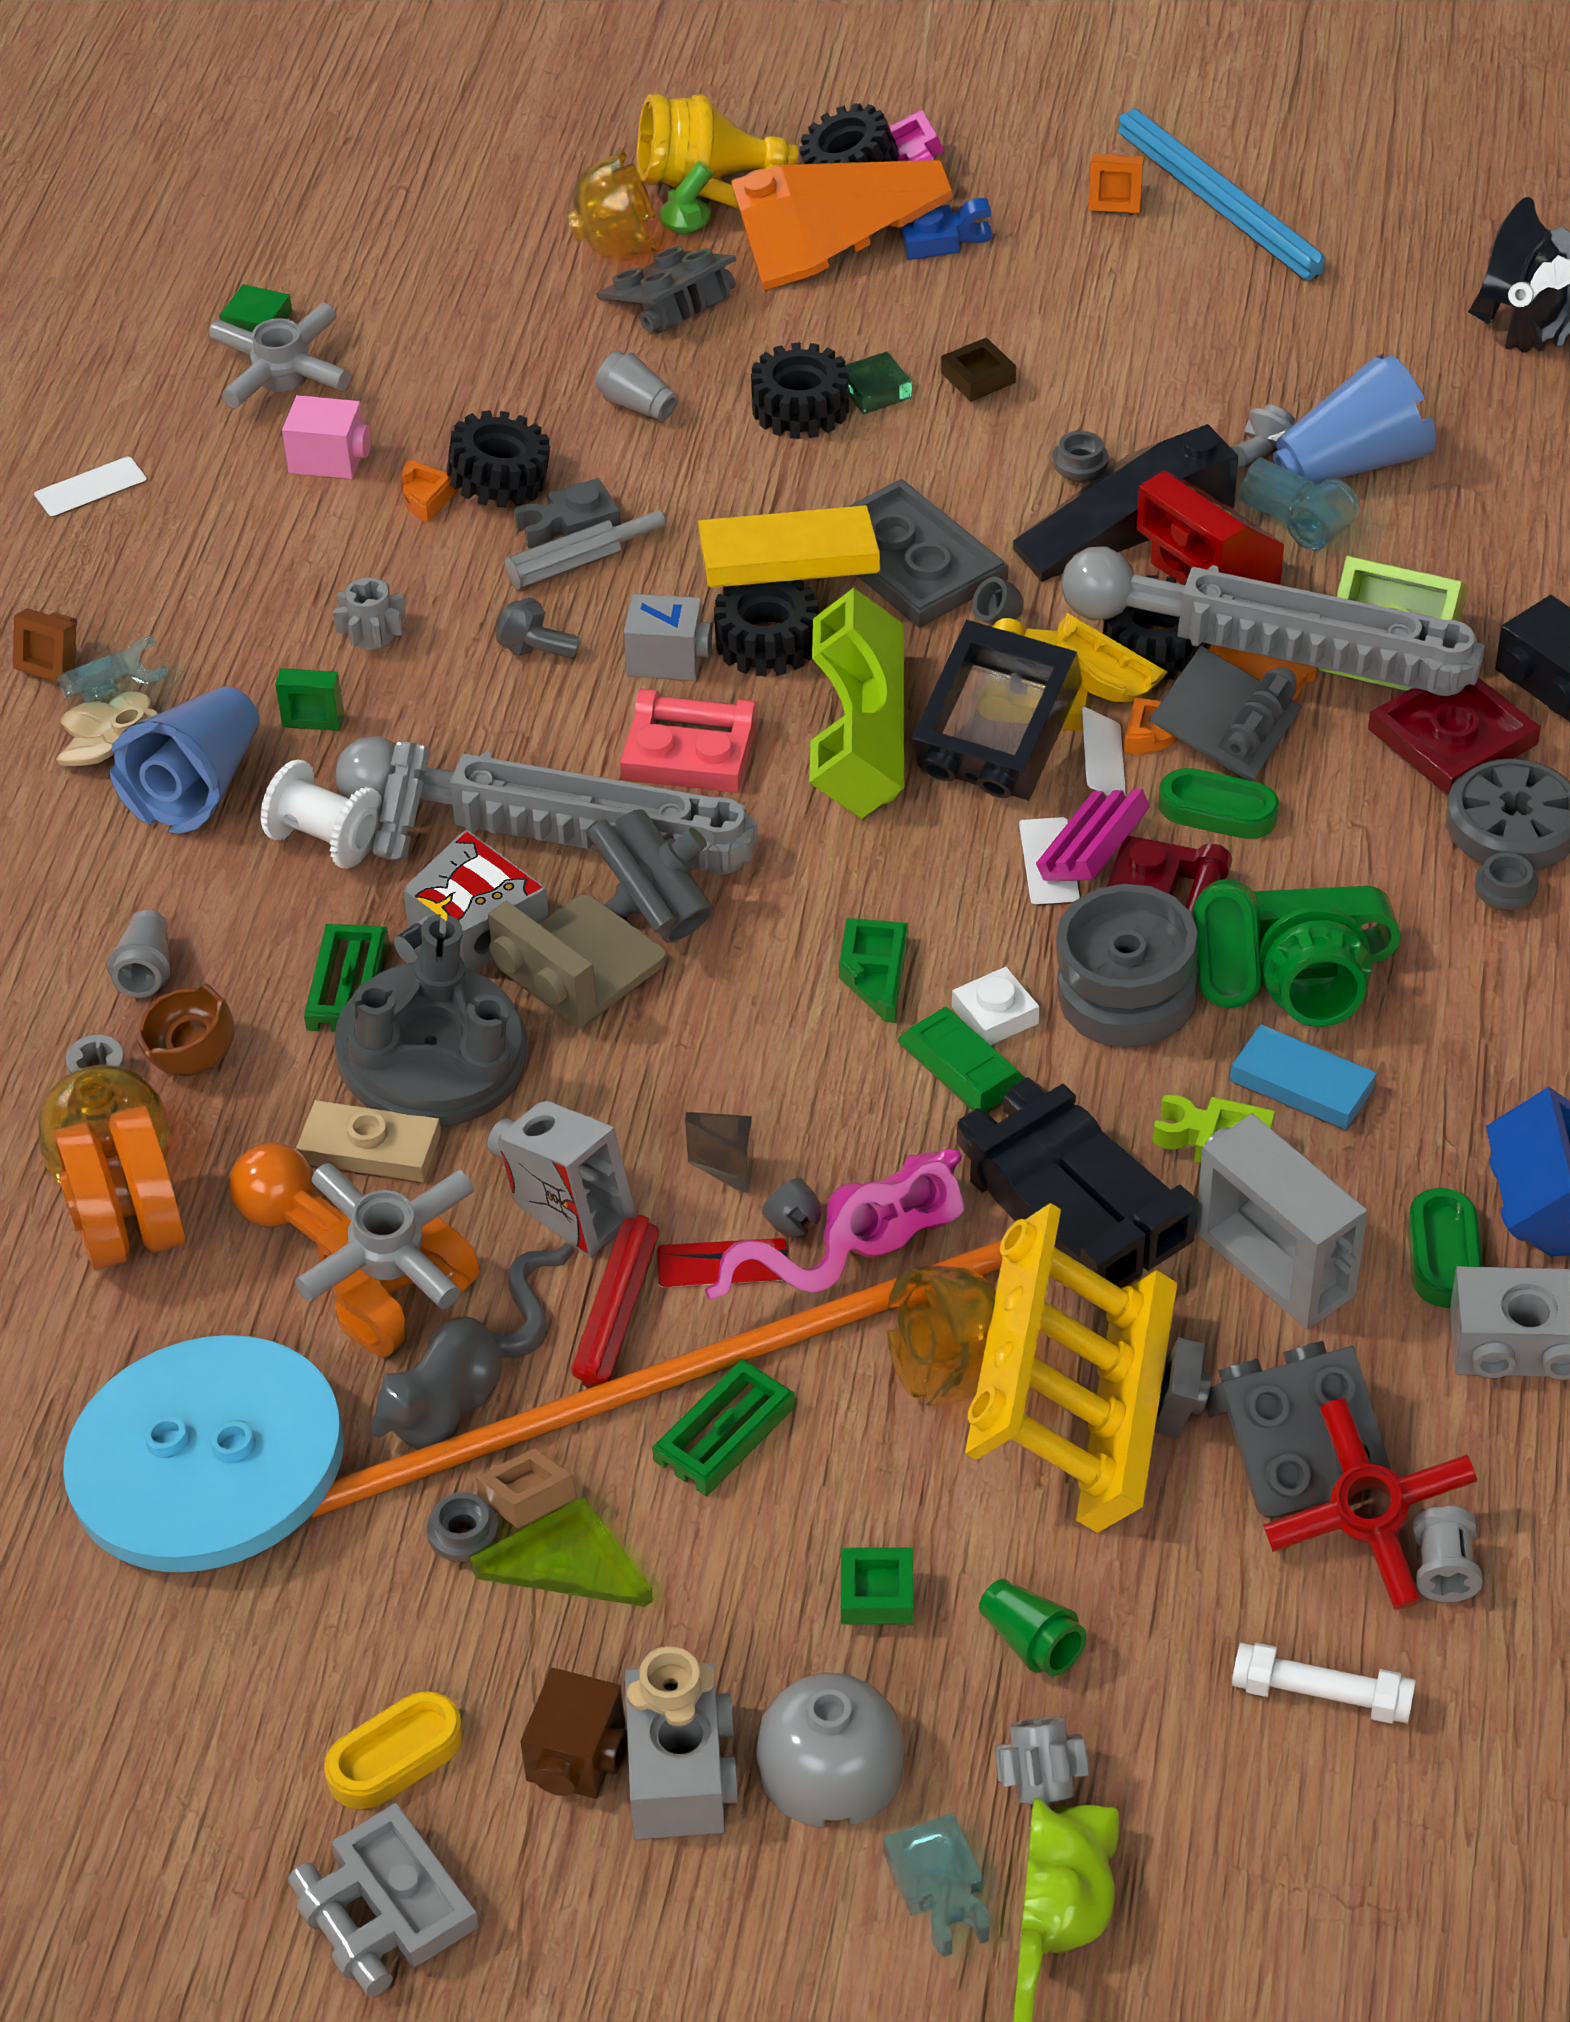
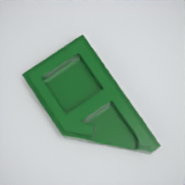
[839,918,908,1023]

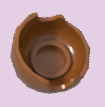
[136,984,234,1077]

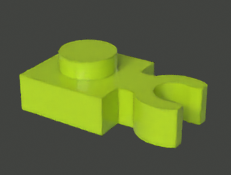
[1152,1095,1275,1163]

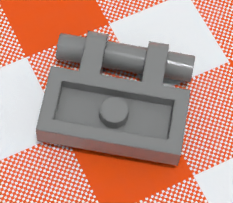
[288,1803,479,1997]

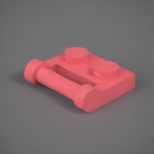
[620,688,758,793]

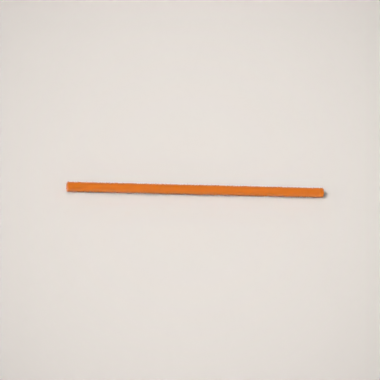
[311,1240,1003,1518]

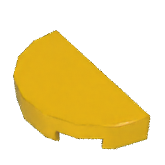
[1055,613,1167,702]

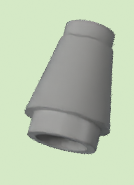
[595,351,678,422]
[107,910,170,998]

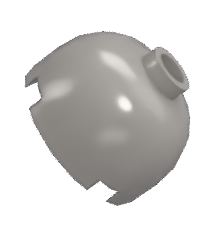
[756,1672,905,1827]

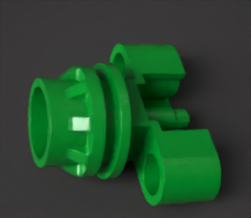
[1253,886,1401,1027]

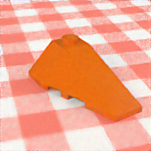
[731,160,954,291]

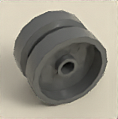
[1056,884,1198,1047]

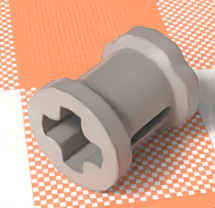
[1413,1506,1483,1602]

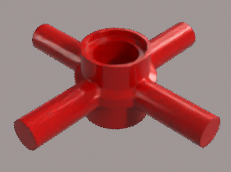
[1263,1398,1477,1610]

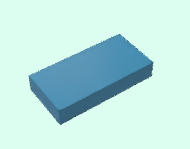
[1230,1024,1377,1130]

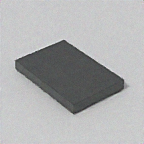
[848,478,1008,628]

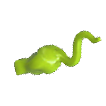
[1013,1797,1119,2022]

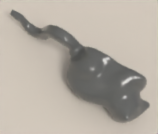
[371,1243,574,1449]

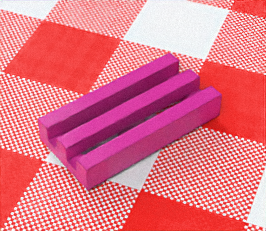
[1036,789,1150,881]

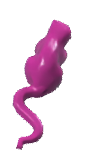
[705,1149,964,1300]

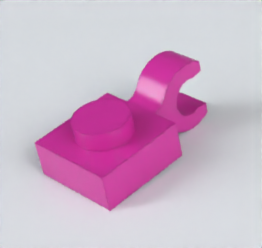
[889,110,944,161]

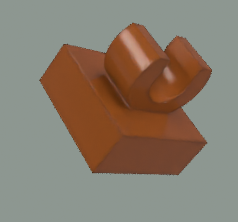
[13,608,77,684]

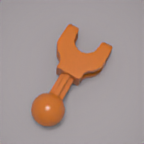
[229,1142,480,1358]

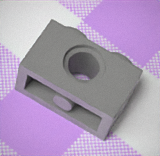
[1449,1267,1570,1380]
[625,1664,738,1839]

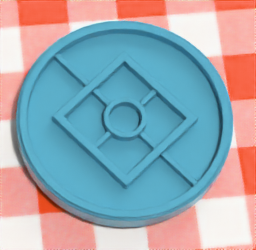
[64,1335,344,1572]

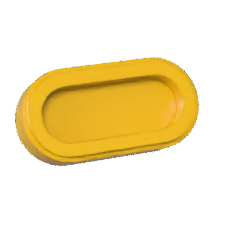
[324,1691,463,1809]

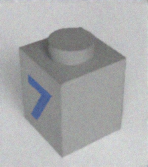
[624,594,712,680]

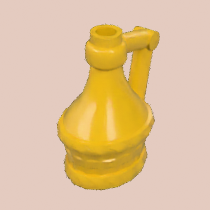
[637,93,798,209]

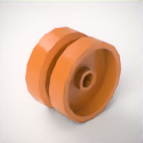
[52,1104,185,1271]

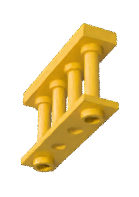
[965,1203,1177,1533]

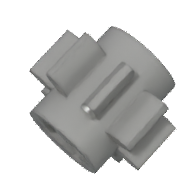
[333,578,406,650]
[994,1717,1090,1803]

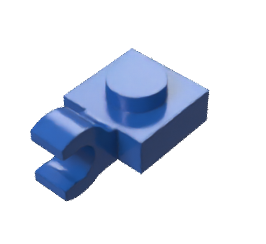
[899,198,992,260]

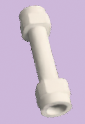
[1232,1642,1416,1724]

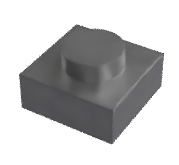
[1155,1337,1211,1438]

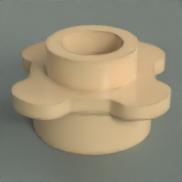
[627,1647,715,1726]

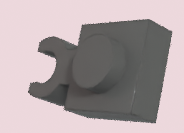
[514,478,621,548]

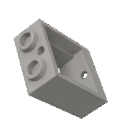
[1195,1113,1368,1330]

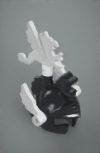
[1468,197,1570,352]

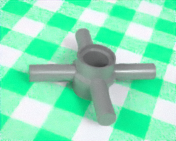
[209,303,351,409]
[295,1163,474,1309]

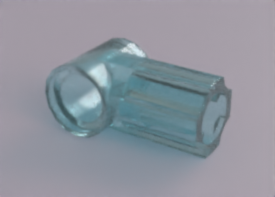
[1239,457,1360,551]

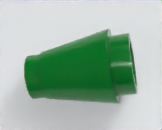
[979,1579,1086,1676]

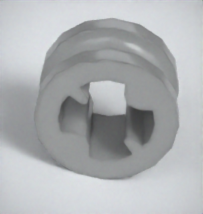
[66,1034,127,1096]

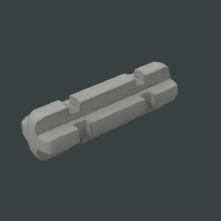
[372,741,430,861]

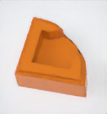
[402,460,458,522]
[1124,698,1180,754]

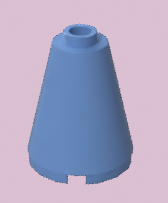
[1273,353,1437,488]
[109,687,259,834]

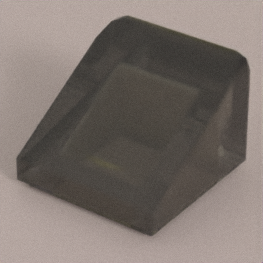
[685,1112,754,1193]

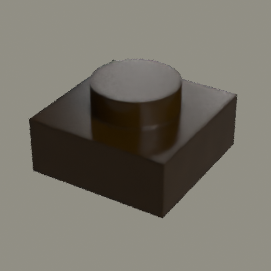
[941,337,1016,402]

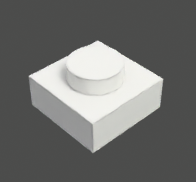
[952,967,1039,1045]

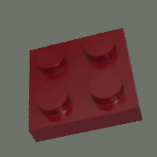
[1368,677,1541,795]

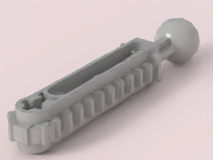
[1061,546,1485,696]
[334,736,758,874]

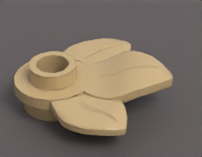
[56,692,158,766]

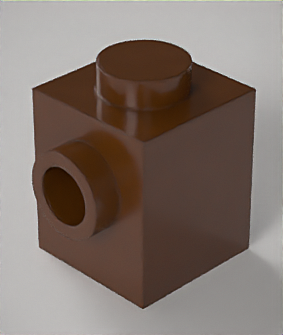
[520,1667,628,1799]

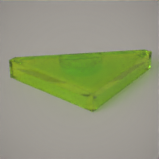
[470,1496,653,1607]

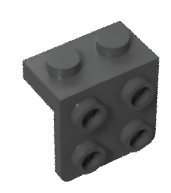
[1206,1341,1391,1517]

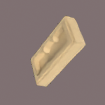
[296,1100,441,1182]

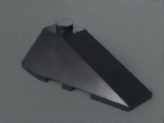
[1013,424,1238,582]

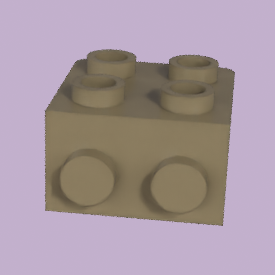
[488,895,666,1029]

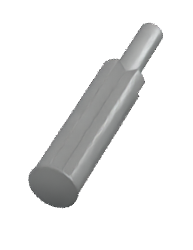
[505,510,667,590]

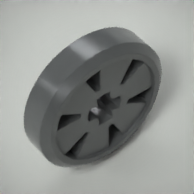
[1446,758,1570,870]

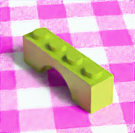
[809,588,904,819]

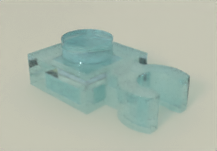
[883,1813,990,1957]

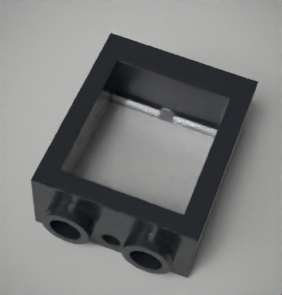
[911,619,1082,801]

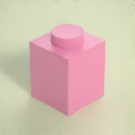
[282,395,371,479]

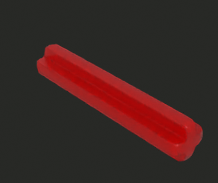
[571,1214,659,1388]

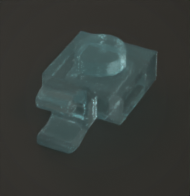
[56,637,169,703]

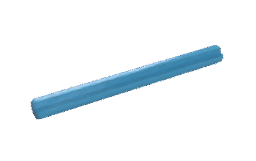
[1118,109,1326,281]

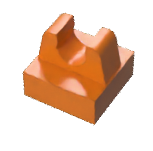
[1088,152,1144,213]

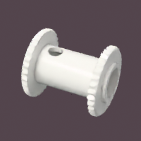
[261,759,383,869]

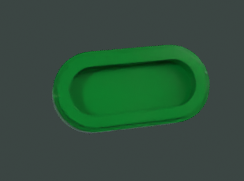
[1158,768,1279,839]
[1193,879,1263,1008]
[1407,1188,1483,1308]

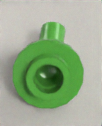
[659,160,714,234]

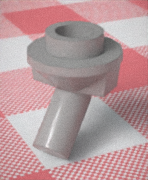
[1232,404,1295,467]

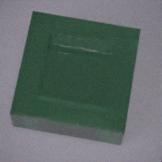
[845,351,912,415]

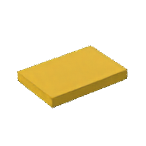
[698,505,880,588]

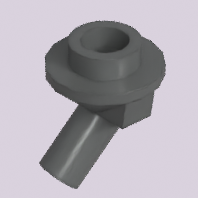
[496,598,579,659]

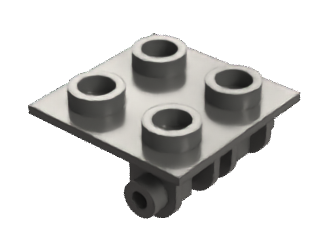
[596,246,737,333]
[1149,646,1302,781]

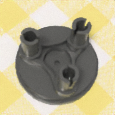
[334,914,527,1126]

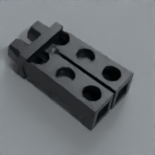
[956,1077,1198,1306]

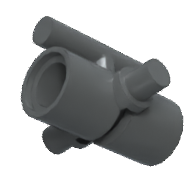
[587,809,714,943]

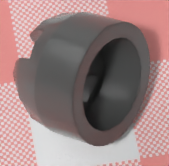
[972,577,1024,626]
[762,1178,821,1237]

